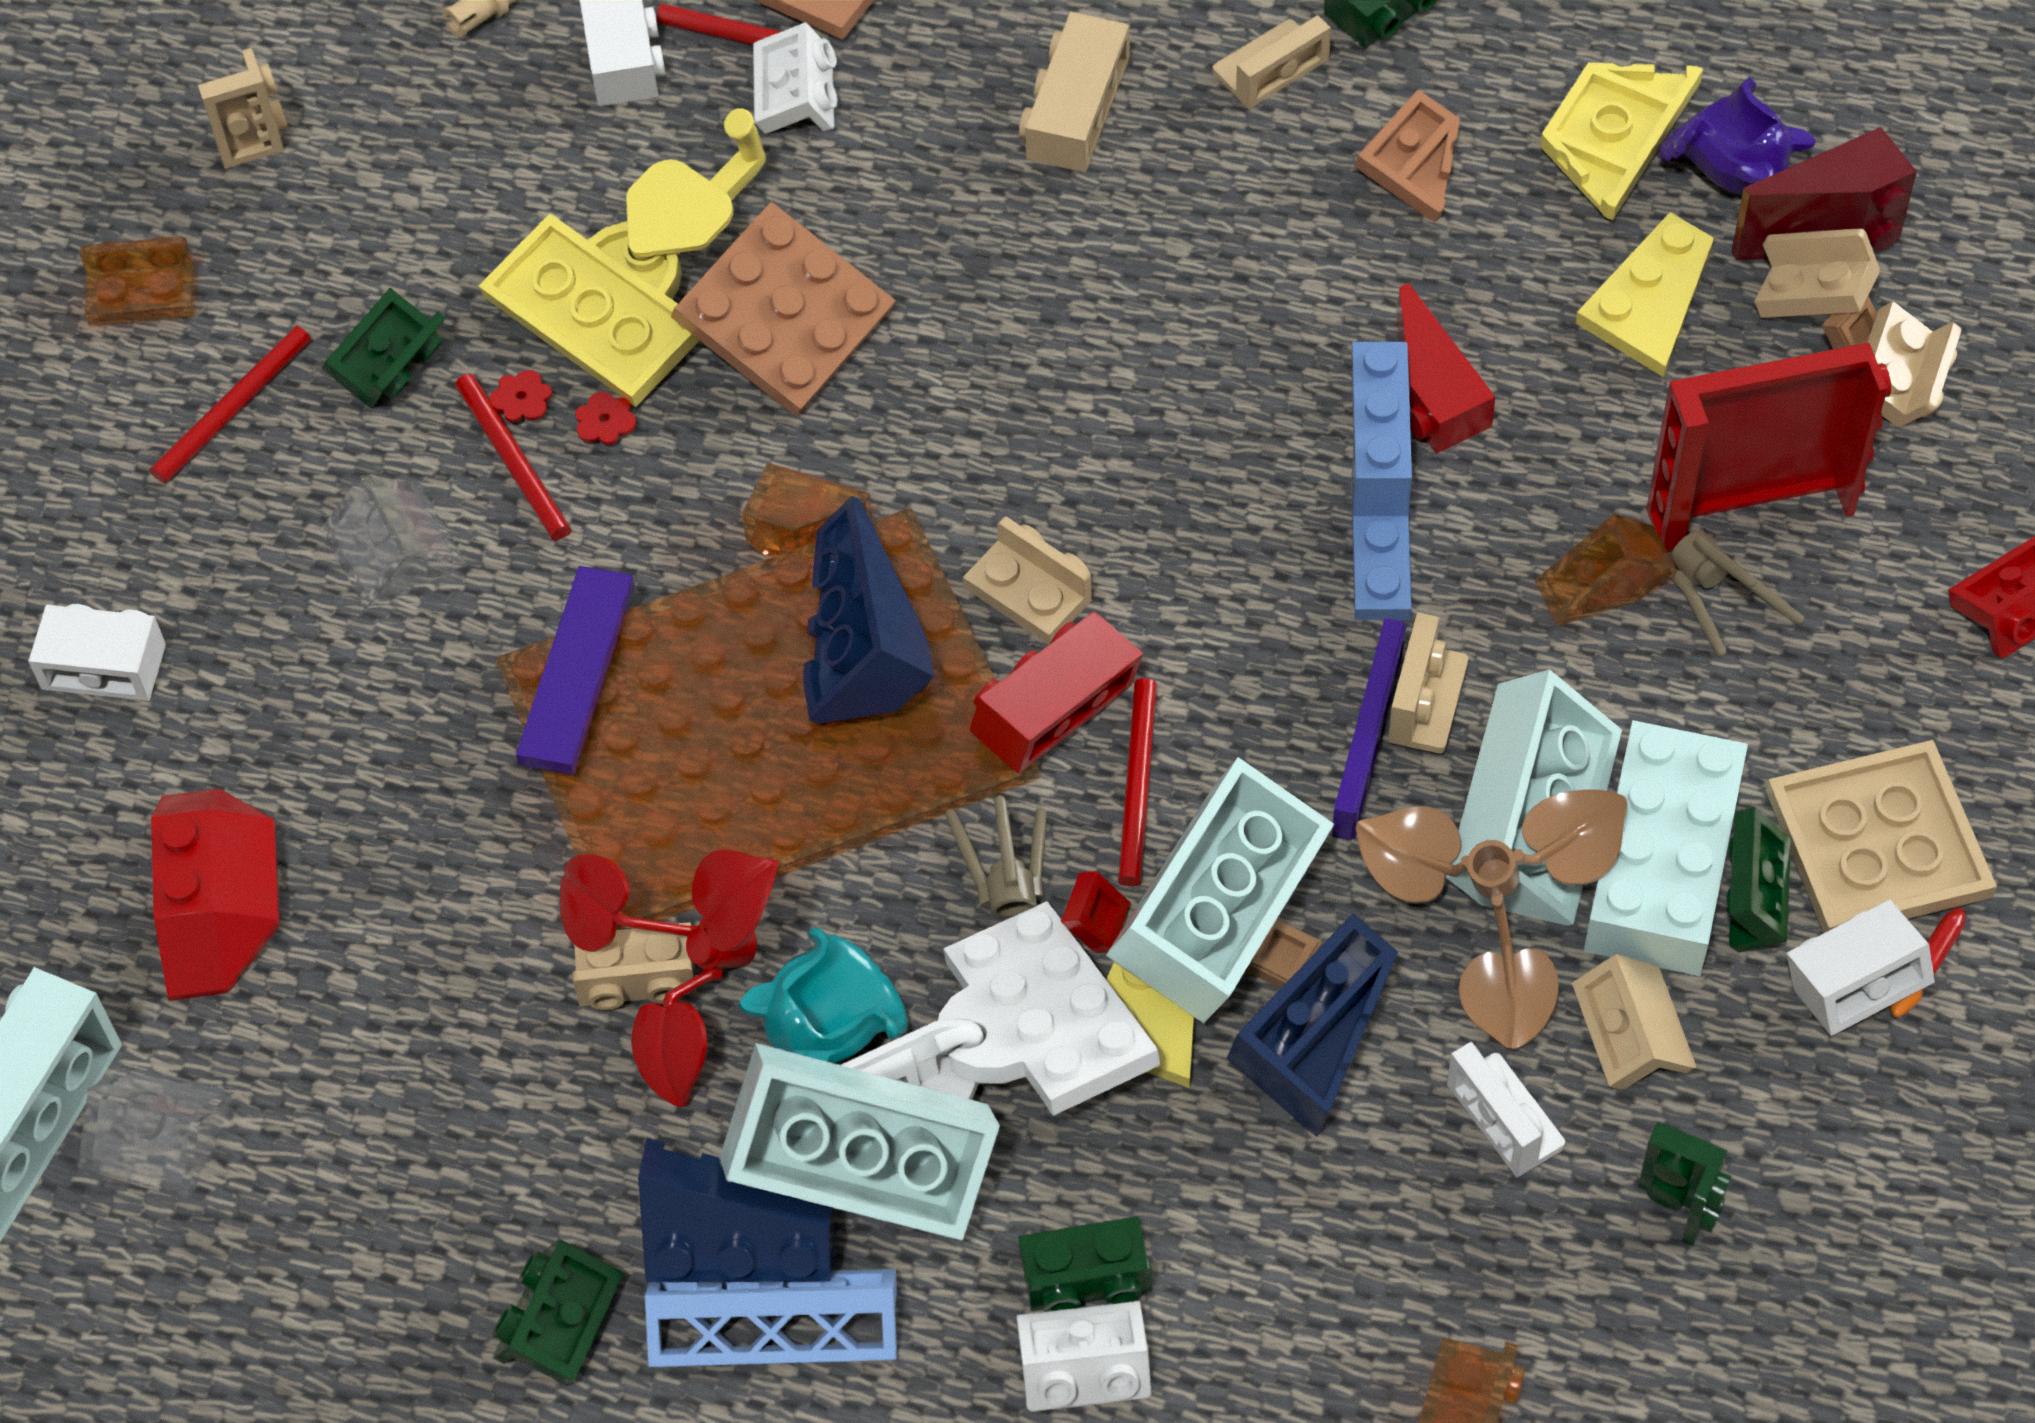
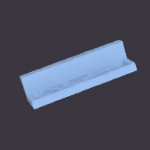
[645,1269,897,1367]

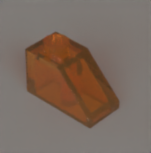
[742,462,873,559]
[1534,513,1677,626]

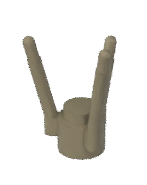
[1671,530,1804,657]
[945,795,1047,919]

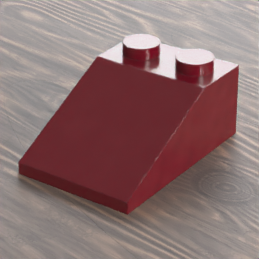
[1731,127,1917,260]

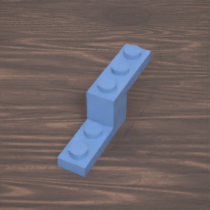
[1351,342,1412,620]

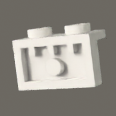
[753,22,837,134]
[1447,1041,1565,1178]
[1017,1301,1151,1411]

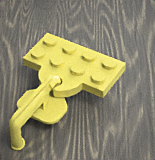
[478,108,766,407]

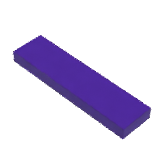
[516,566,635,775]
[1332,618,1406,841]

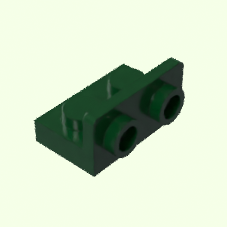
[1727,807,1791,952]
[1638,1121,1732,1246]
[1018,1216,1152,1312]
[493,1239,624,1386]

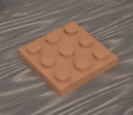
[671,201,896,416]

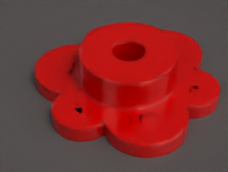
[489,370,552,422]
[575,392,636,445]

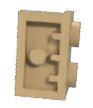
[198,48,288,169]
[1754,229,1881,318]
[1867,302,1962,427]
[963,516,1092,645]
[1388,612,1468,754]
[573,922,697,1010]

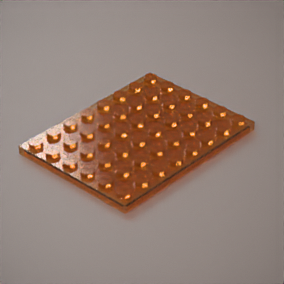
[495,507,1039,930]

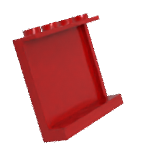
[1646,343,1891,554]

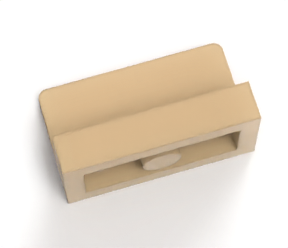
[1213,15,1331,109]
[1572,954,1696,1090]

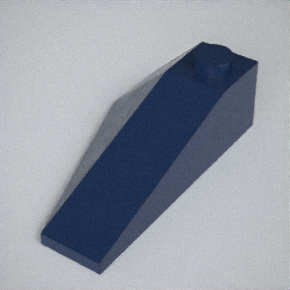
[803,496,935,724]

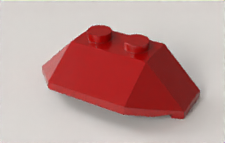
[151,788,280,1001]

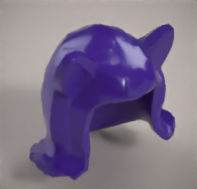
[1659,77,1816,195]

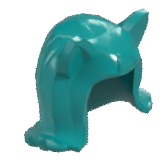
[738,927,909,1064]

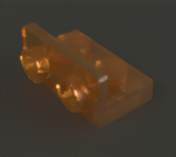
[80,236,196,327]
[1419,1337,1525,1423]

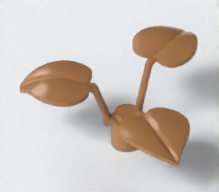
[1356,789,1627,1050]

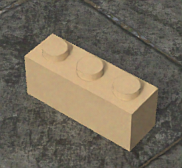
[1019,11,1130,172]

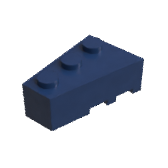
[1227,913,1398,1137]
[638,1137,835,1282]

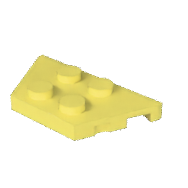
[1540,63,1703,220]

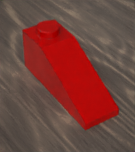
[1397,283,1496,454]

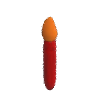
[1889,907,1966,1018]

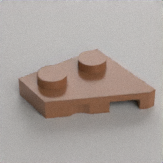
[1354,89,1460,222]

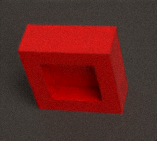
[1061,871,1130,953]

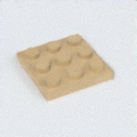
[1766,740,1997,933]

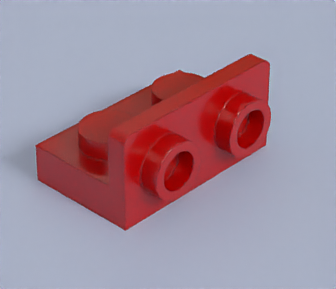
[1948,536,2035,658]

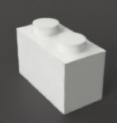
[580,0,666,106]
[28,604,166,701]
[1787,900,1935,1036]

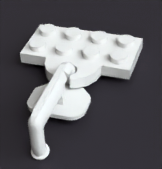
[841,901,1160,1116]

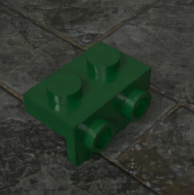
[321,287,446,409]

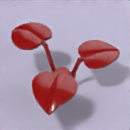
[560,849,779,1107]

